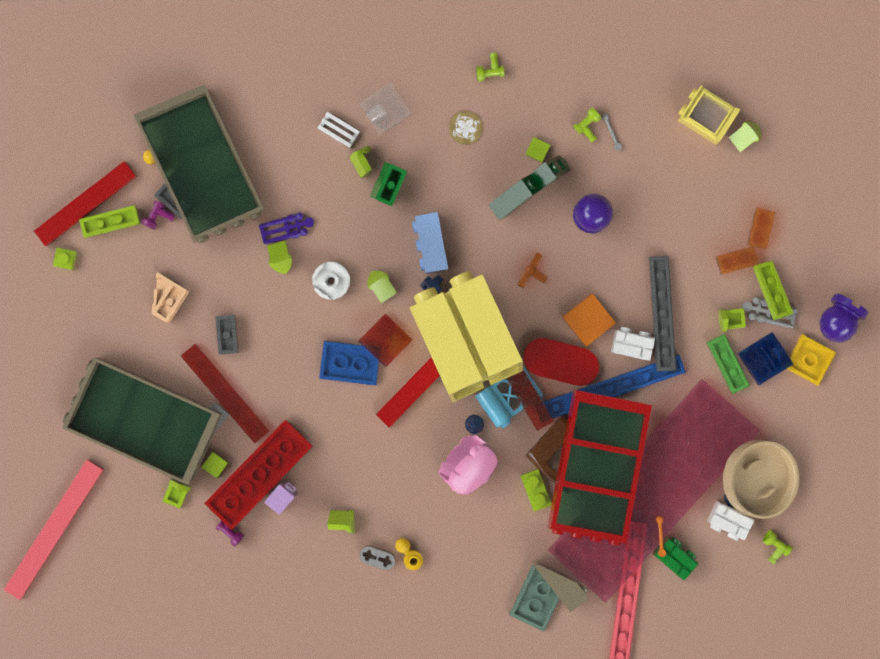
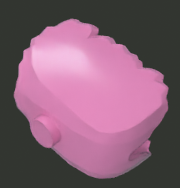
[438,435,497,495]

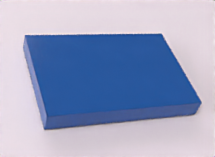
[319,341,381,386]

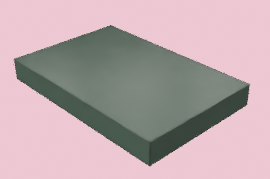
[509,562,560,632]

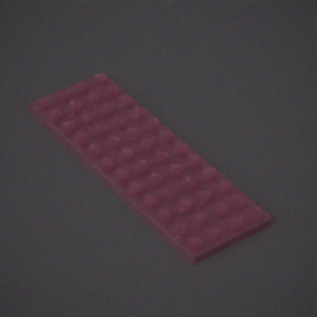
[548,379,760,603]

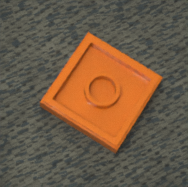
[562,293,616,347]

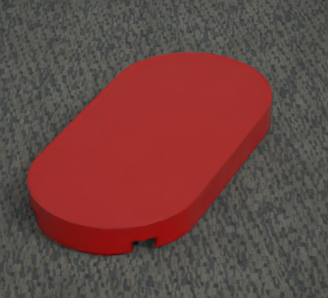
[523,338,599,386]

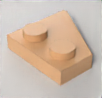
[152,272,189,324]

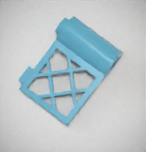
[475,367,543,429]

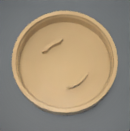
[723,440,799,519]

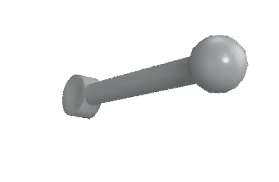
[602,113,622,151]

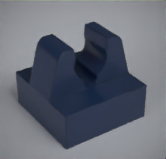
[420,274,444,294]

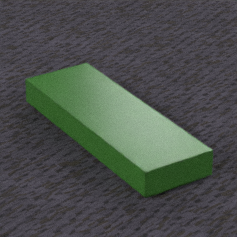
[706,334,750,394]

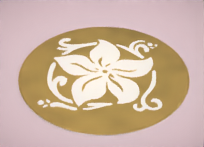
[449,111,483,145]

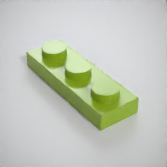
[79,205,141,238]
[753,261,793,320]

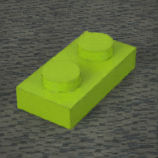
[520,469,551,512]

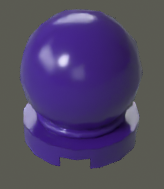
[573,193,613,234]
[819,293,869,343]

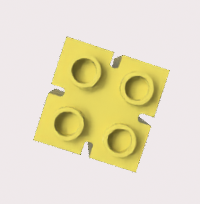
[409,271,523,402]

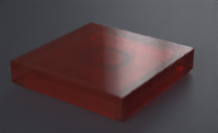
[358,314,412,367]

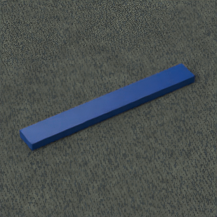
[535,354,686,423]

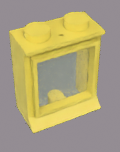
[678,85,741,145]

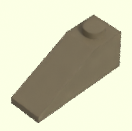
[533,562,589,612]

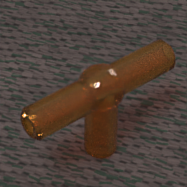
[518,253,548,288]

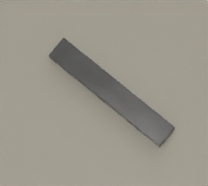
[649,256,676,372]

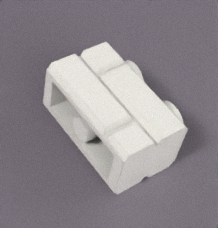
[611,327,655,361]
[707,501,754,541]

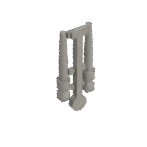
[742,297,798,329]

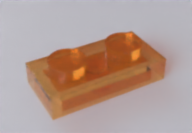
[747,207,776,250]
[716,246,759,275]

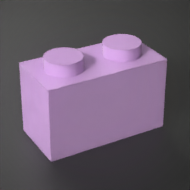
[265,482,298,515]

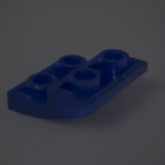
[737,332,793,386]

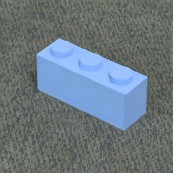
[412,212,448,274]

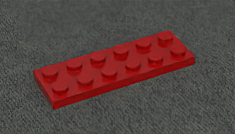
[204,420,313,530]

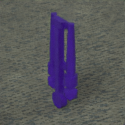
[259,212,314,244]

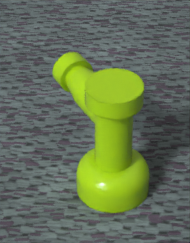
[476,53,504,82]
[573,107,602,143]
[762,530,792,564]

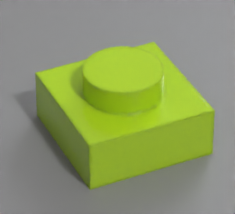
[53,248,77,270]

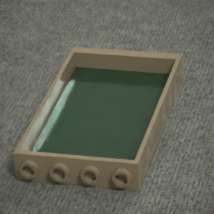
[134,85,264,244]
[62,358,223,485]

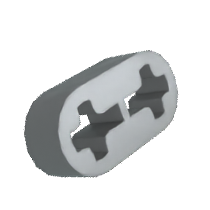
[360,546,395,570]

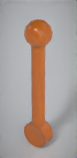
[656,516,666,557]

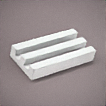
[317,112,360,148]

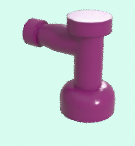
[141,200,175,230]
[215,521,245,547]

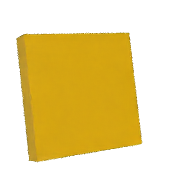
[783,334,836,386]

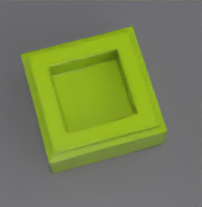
[525,137,550,163]
[201,451,229,478]

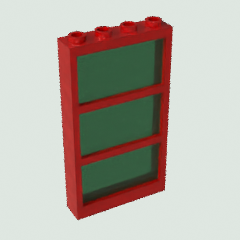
[547,390,652,546]

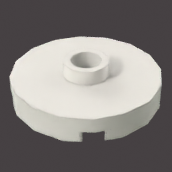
[312,262,350,300]

